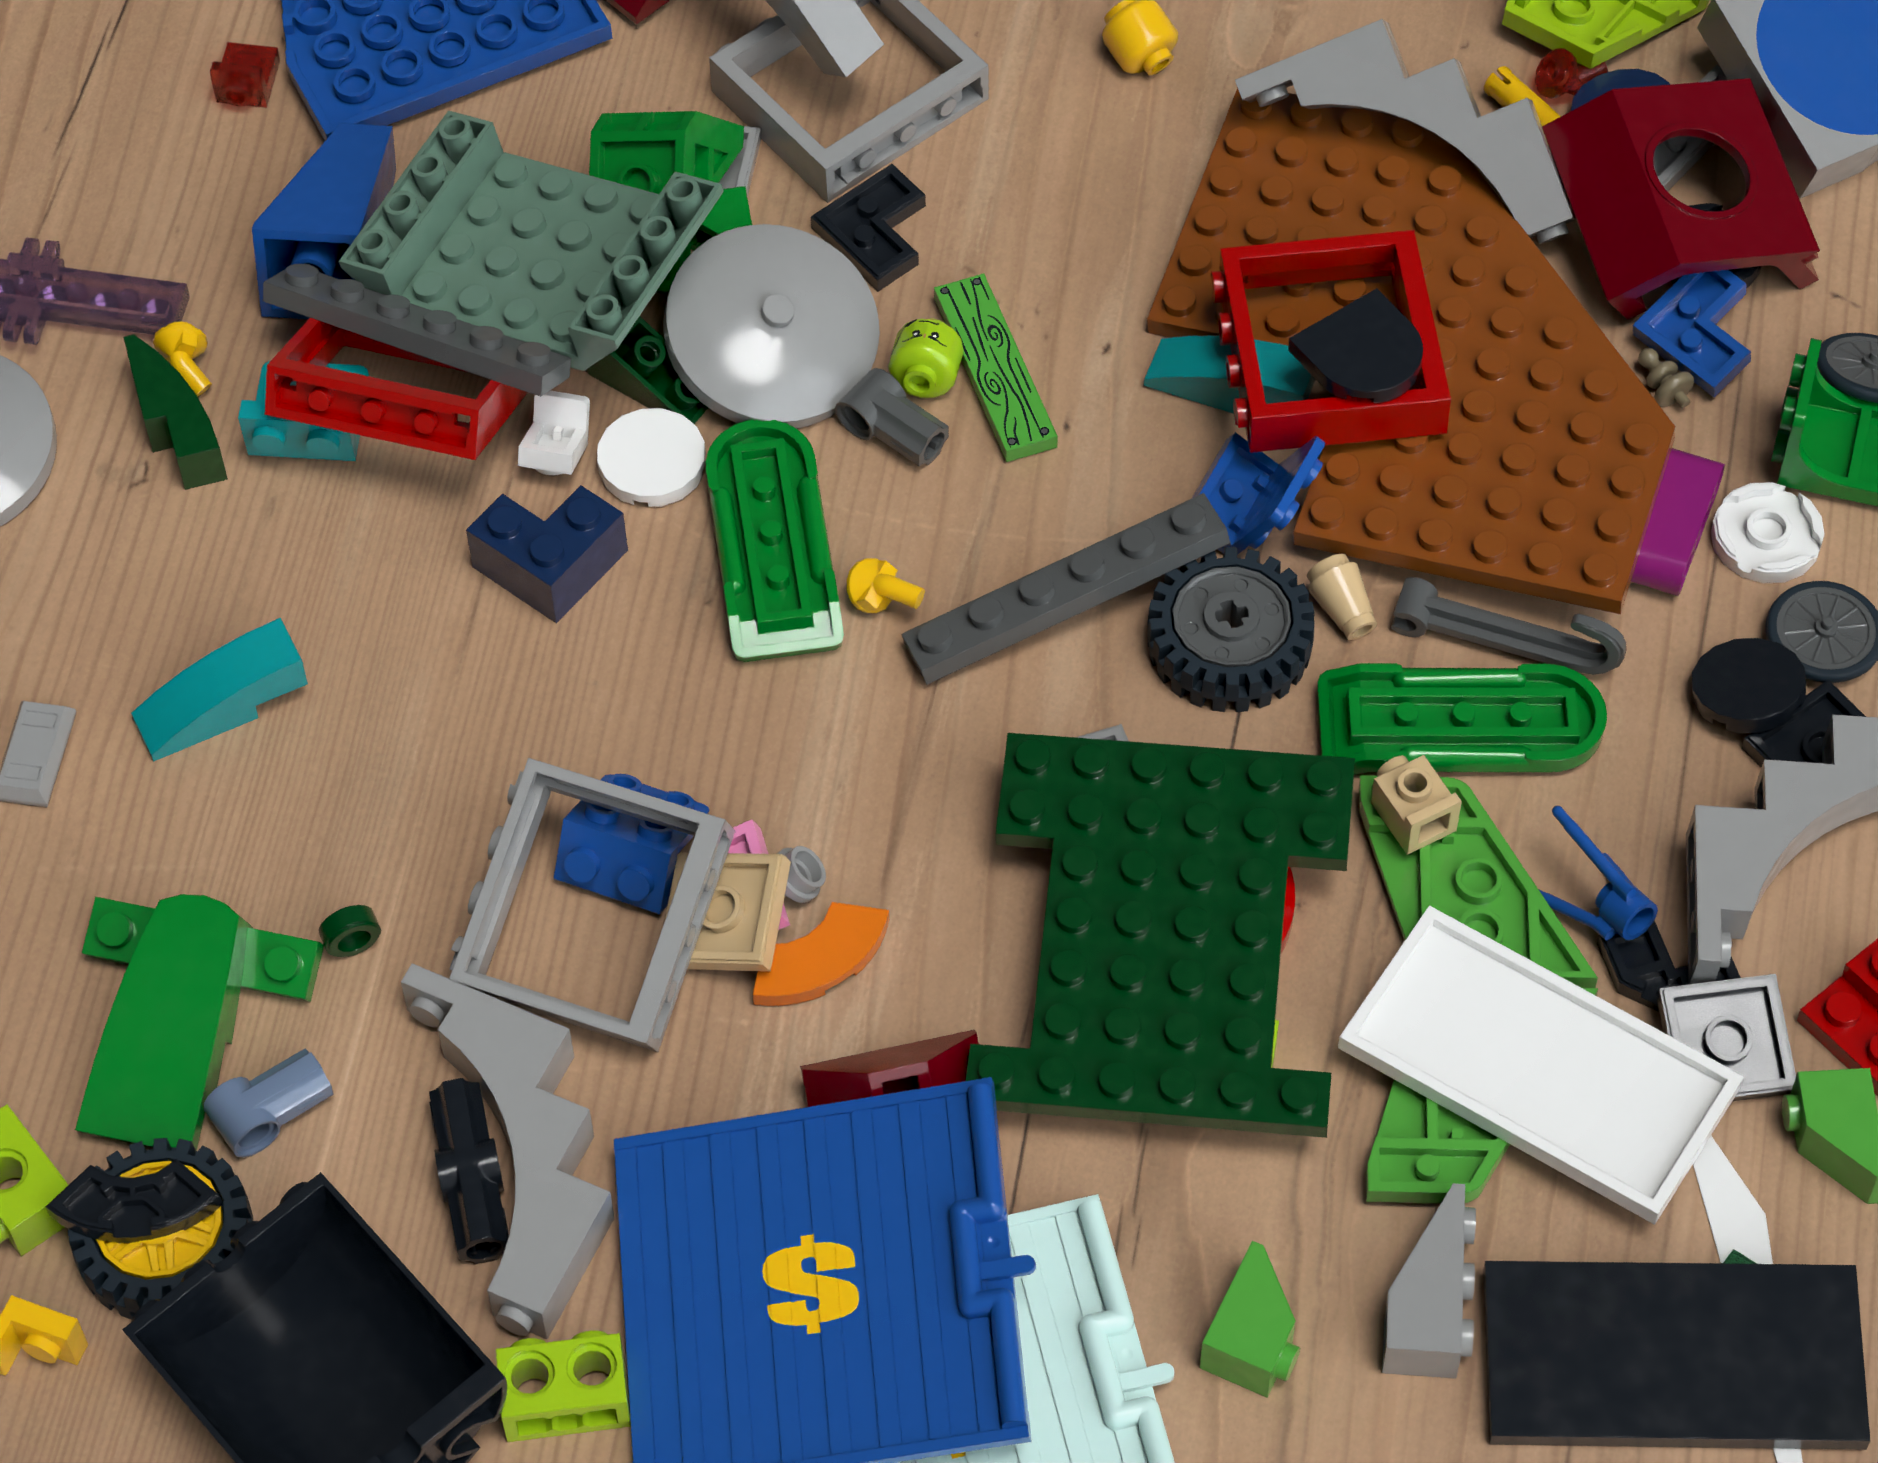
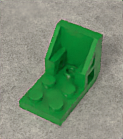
[589,111,744,293]

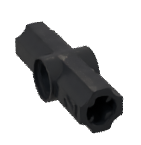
[429,1078,509,1264]

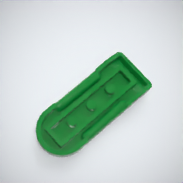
[706,420,844,662]
[1318,663,1607,775]

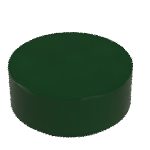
[319,905,381,957]

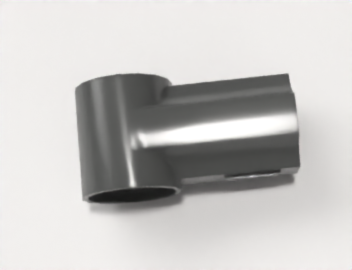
[835,368,949,466]

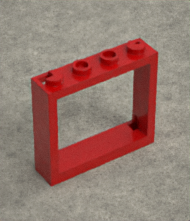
[1210,230,1451,453]
[265,318,528,460]

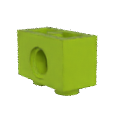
[0,1104,69,1257]

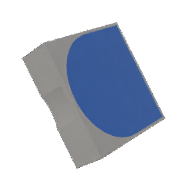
[1697,0,1878,199]

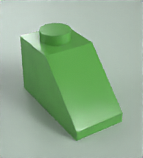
[1782,1068,1878,1204]
[1200,1241,1300,1398]

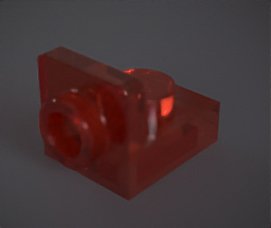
[210,42,280,108]

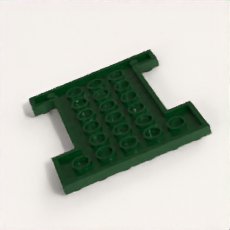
[966,733,1355,1138]

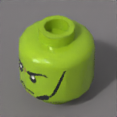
[888,318,964,398]

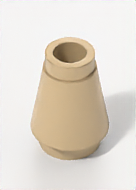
[1307,553,1377,640]

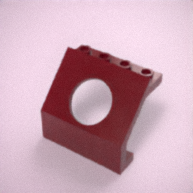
[1542,78,1820,320]

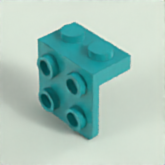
[238,361,369,461]

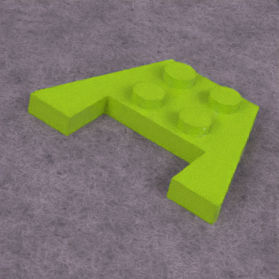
[1502,0,1710,69]

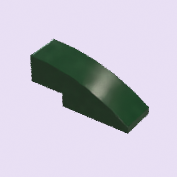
[123,334,228,490]

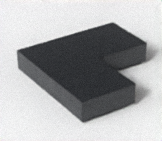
[811,164,926,292]

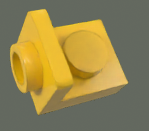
[0,1295,88,1376]

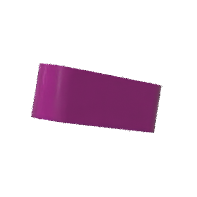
[1631,448,1725,596]

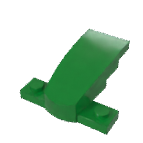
[75,894,324,1151]

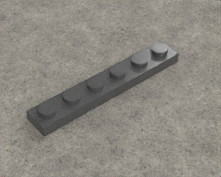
[263,264,571,397]
[901,493,1231,685]

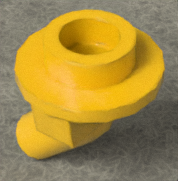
[153,322,212,397]
[847,558,925,613]

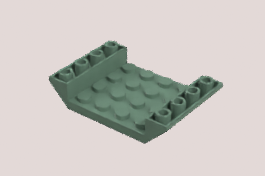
[339,110,724,371]

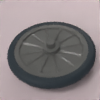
[1817,333,1878,403]
[1765,581,1878,683]

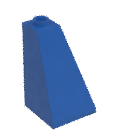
[252,123,396,319]

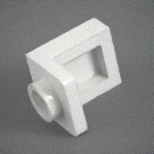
[518,390,590,475]

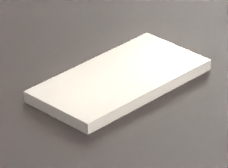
[1338,905,1744,1225]

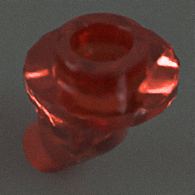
[1535,48,1608,99]

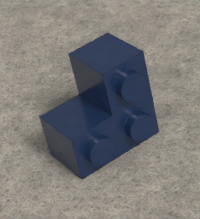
[466,485,628,624]

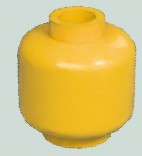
[1102,0,1178,75]

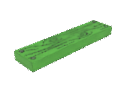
[934,273,1058,462]

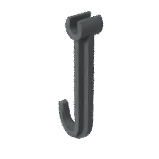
[1391,577,1627,675]

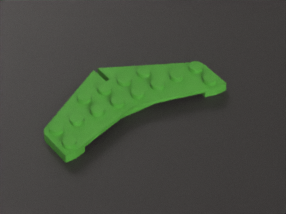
[1359,775,1598,1204]

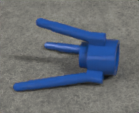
[1539,806,1658,940]

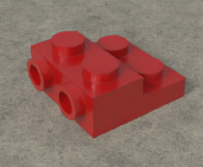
[1796,938,1878,1096]

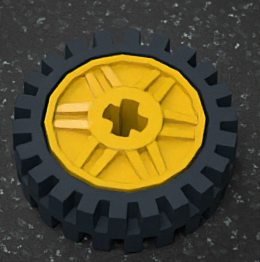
[68,1138,254,1320]

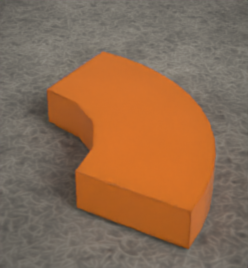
[753,902,890,1006]

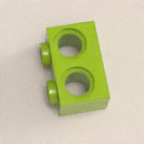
[496,1330,631,1442]

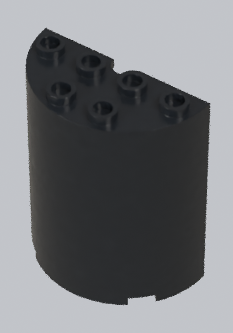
[122,1172,507,1463]

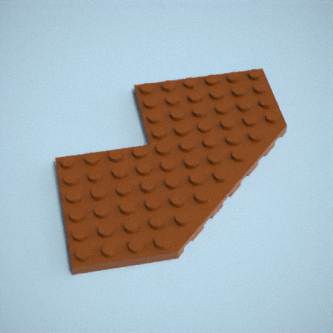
[1147,87,1675,614]

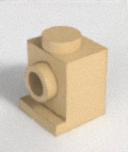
[1371,755,1462,855]

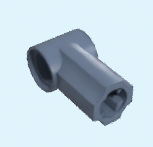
[204,1048,334,1158]

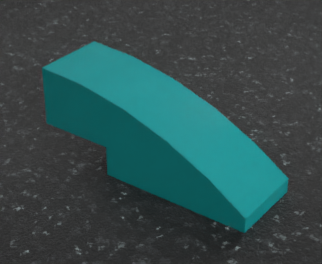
[1143,336,1316,414]
[131,617,308,762]

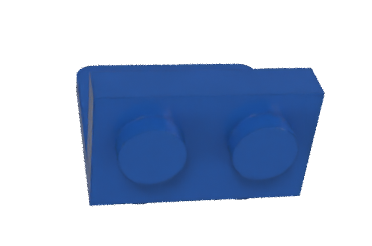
[1192,432,1325,555]
[554,774,709,914]

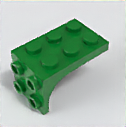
[1771,338,1878,506]

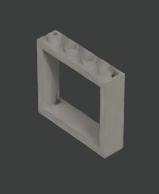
[709,0,989,203]
[449,758,735,1052]

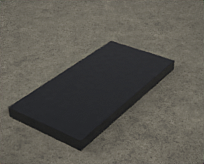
[1483,1261,1870,1450]

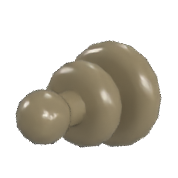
[1638,348,1694,408]

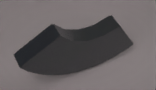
[45,1159,223,1243]

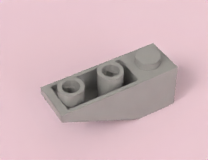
[1382,1183,1476,1379]

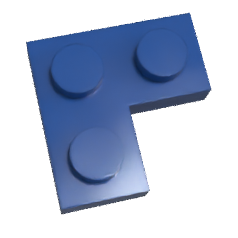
[1633,270,1751,397]

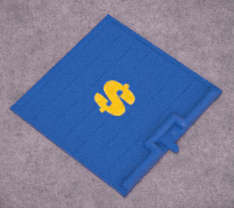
[613,1077,1036,1463]

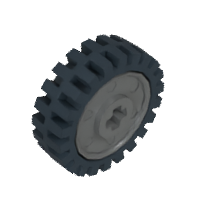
[1147,547,1315,712]

